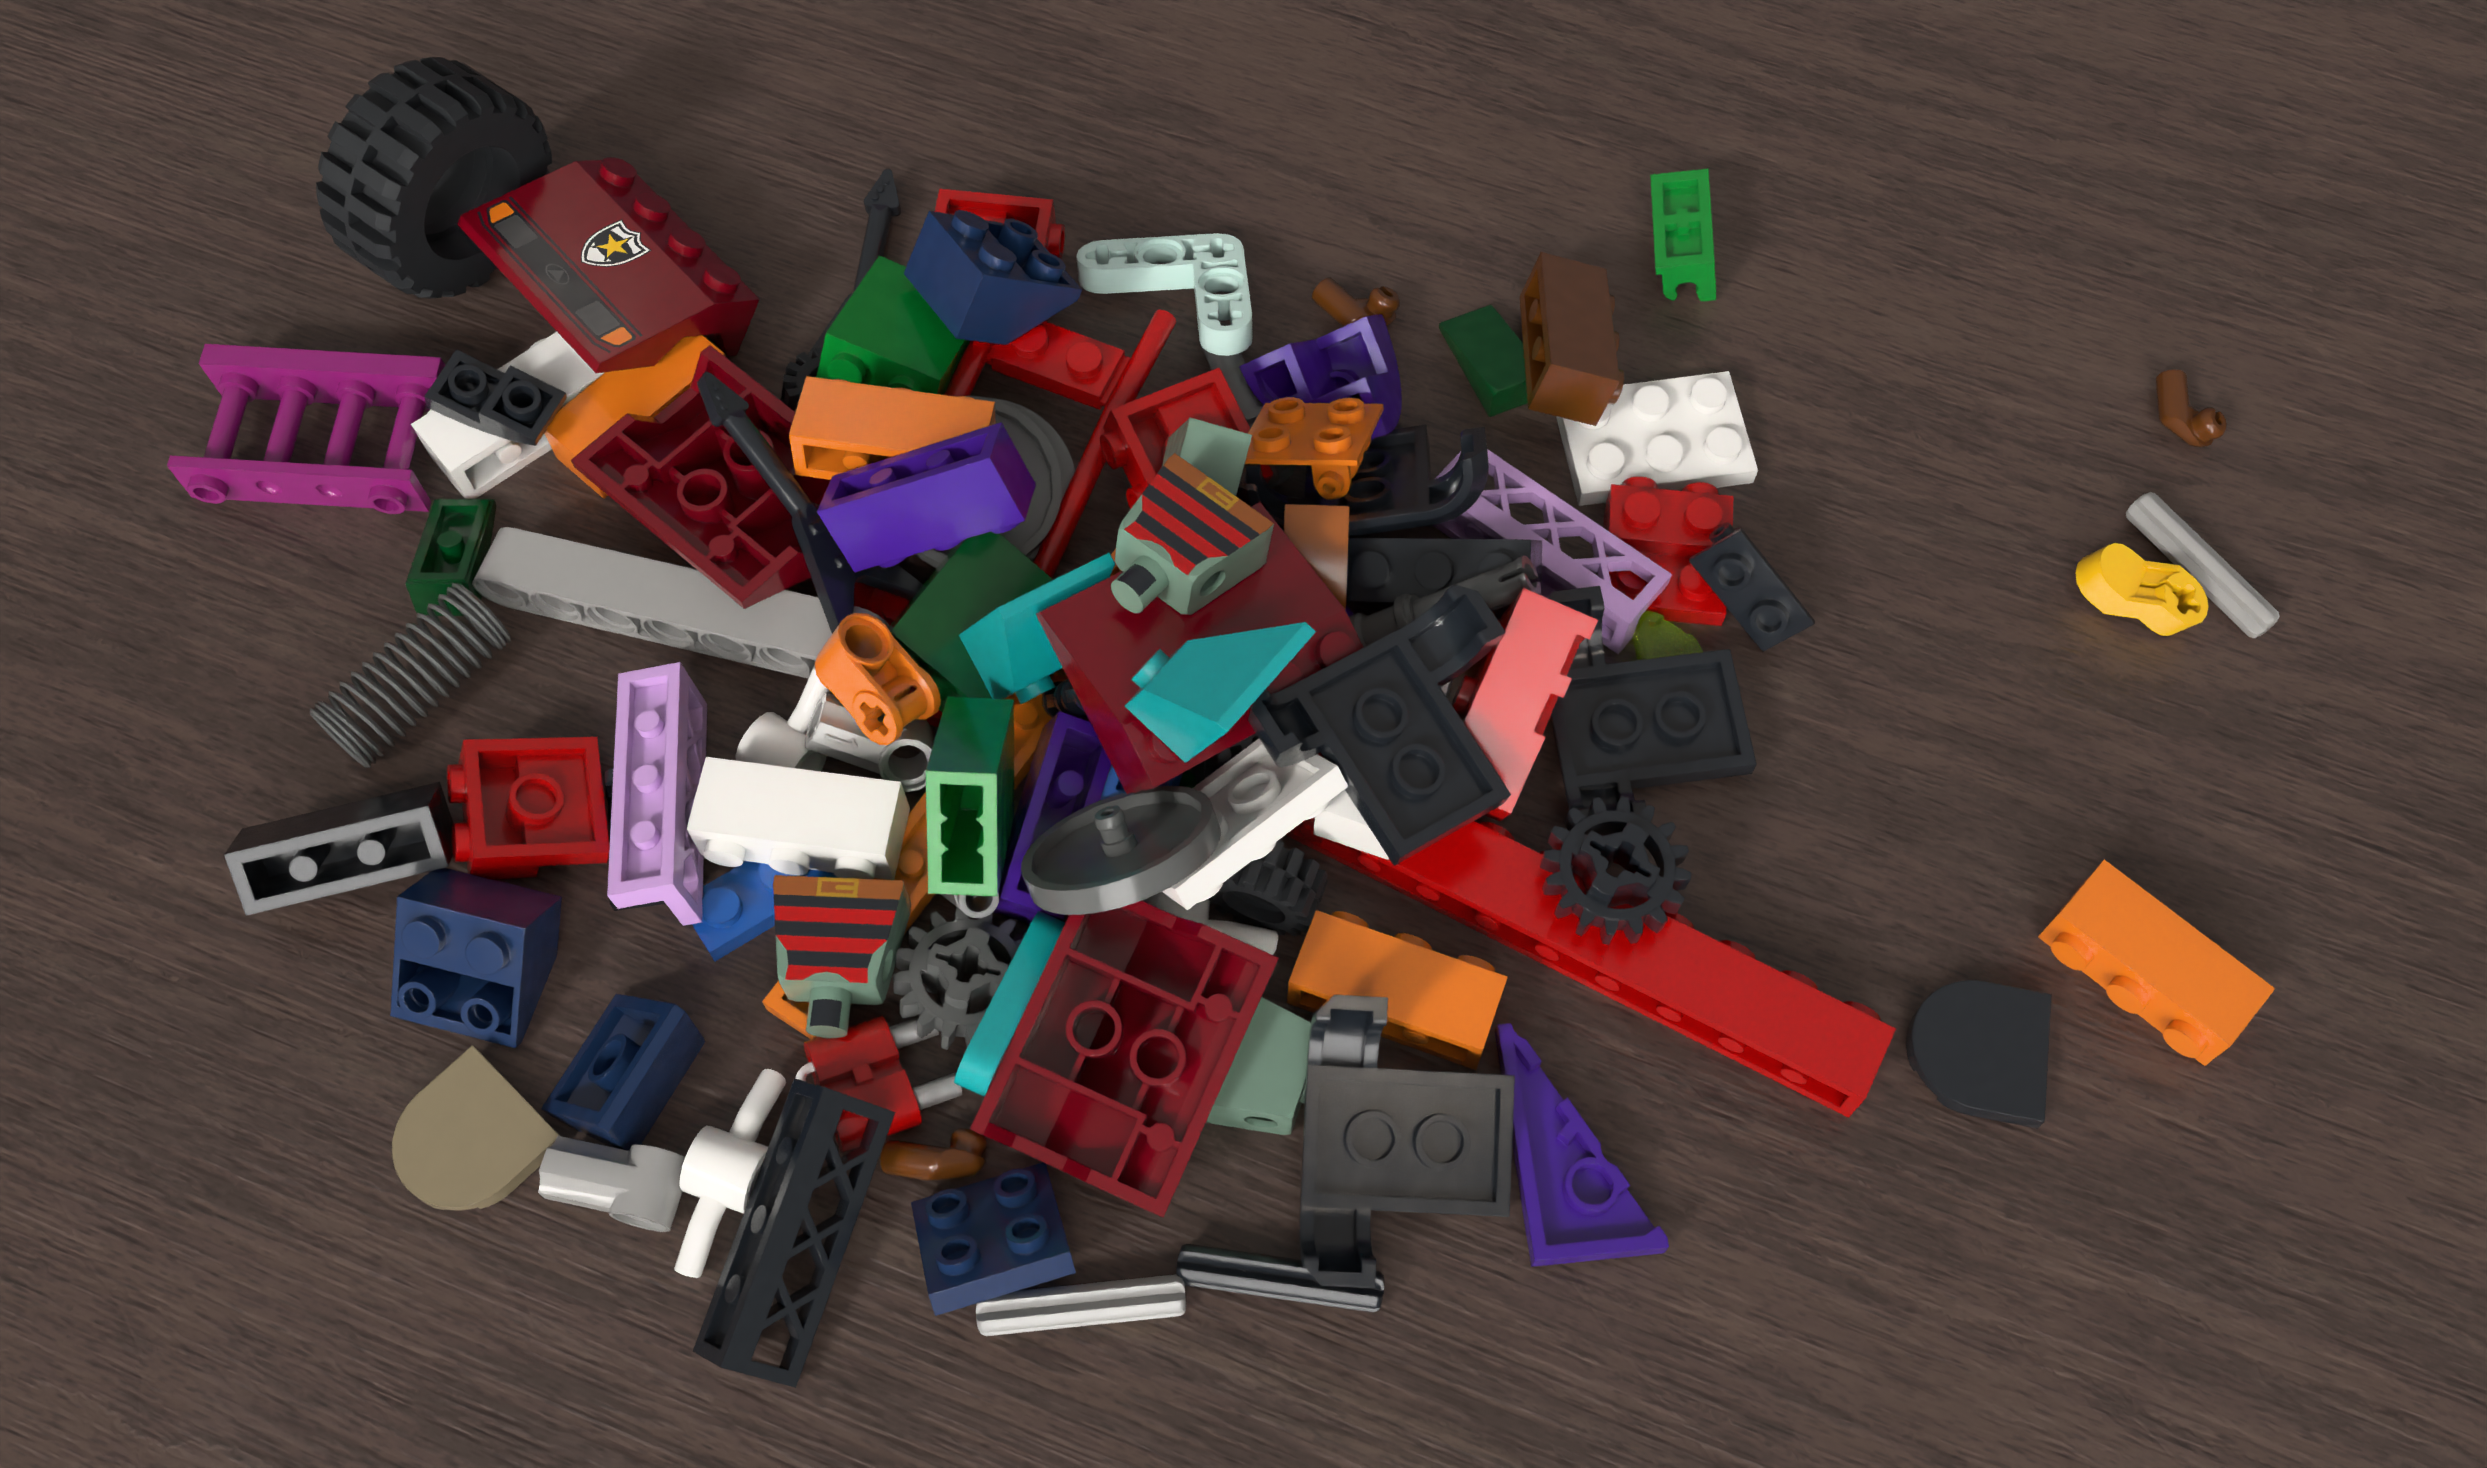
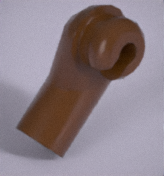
[1312,277,1400,327]
[2156,370,2227,447]
[880,1128,988,1181]

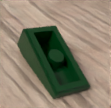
[1439,304,1528,418]
[405,499,496,616]

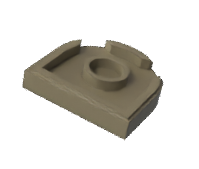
[392,1045,560,1211]

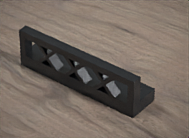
[692,1078,895,1388]

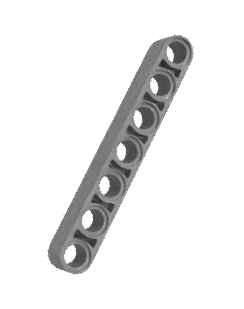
[472,527,889,678]

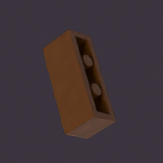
[1520,252,1624,426]

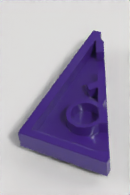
[1495,1023,1669,1267]

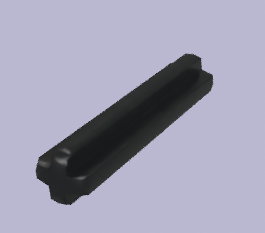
[1176,1244,1385,1313]

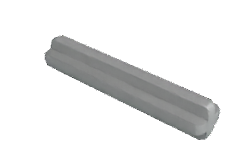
[2125,492,2280,638]
[976,1274,1186,1336]

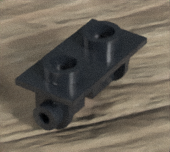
[1689,522,1815,652]

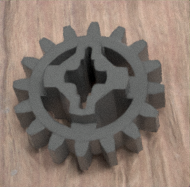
[893,907,1023,1050]

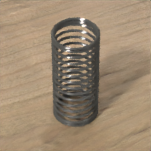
[310,583,511,768]

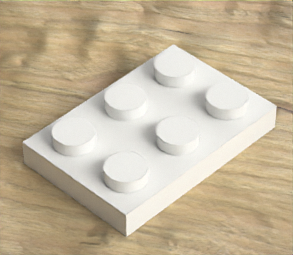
[1556,371,1758,506]
[1162,739,1348,910]

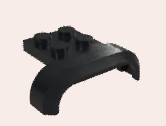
[1236,425,1489,537]
[1248,585,1511,866]
[1548,586,1757,836]
[1299,995,1515,1288]

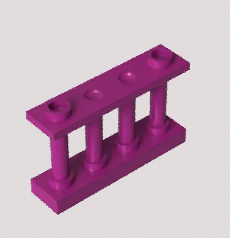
[167,344,445,514]

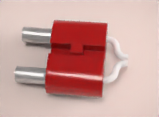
[795,1015,962,1153]

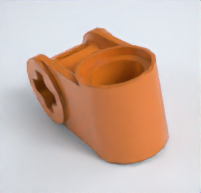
[814,613,941,745]

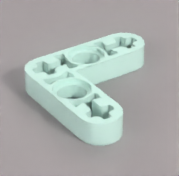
[1076,233,1253,356]

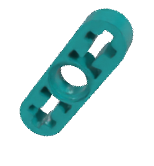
[954,911,1066,1097]

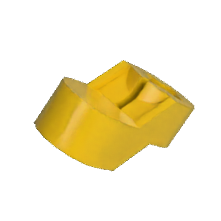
[2075,543,2209,636]

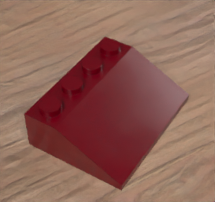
[1036,502,1364,794]

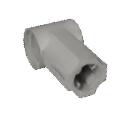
[805,692,935,792]
[538,1136,685,1232]

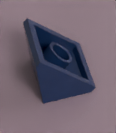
[541,994,706,1151]

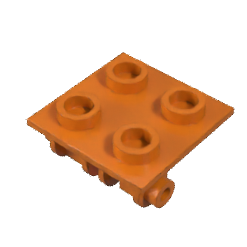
[1245,397,1384,499]

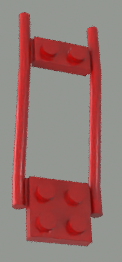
[854,310,1177,727]

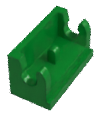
[1650,168,1716,302]

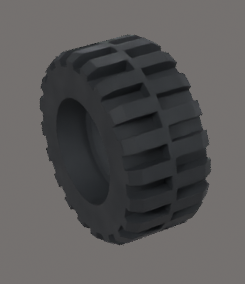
[316,57,552,299]

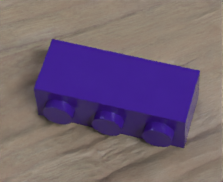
[817,422,1036,572]
[993,711,1111,924]

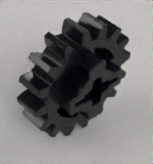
[1540,796,1691,945]

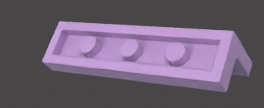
[1432,449,1672,654]
[607,662,707,926]

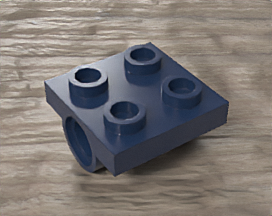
[911,1162,1076,1316]

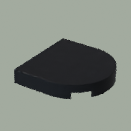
[1906,980,2052,1128]

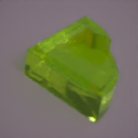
[1633,611,1703,660]

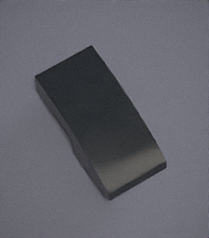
[424,349,567,446]

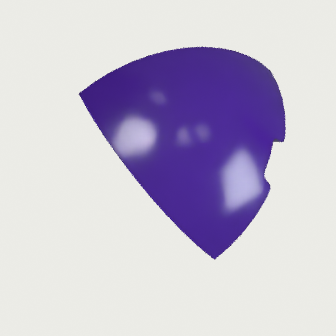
[1239,314,1402,439]

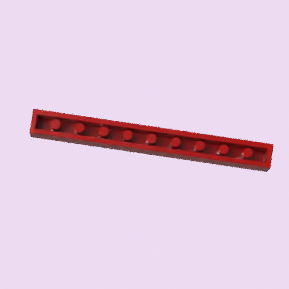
[1286,752,1896,1118]

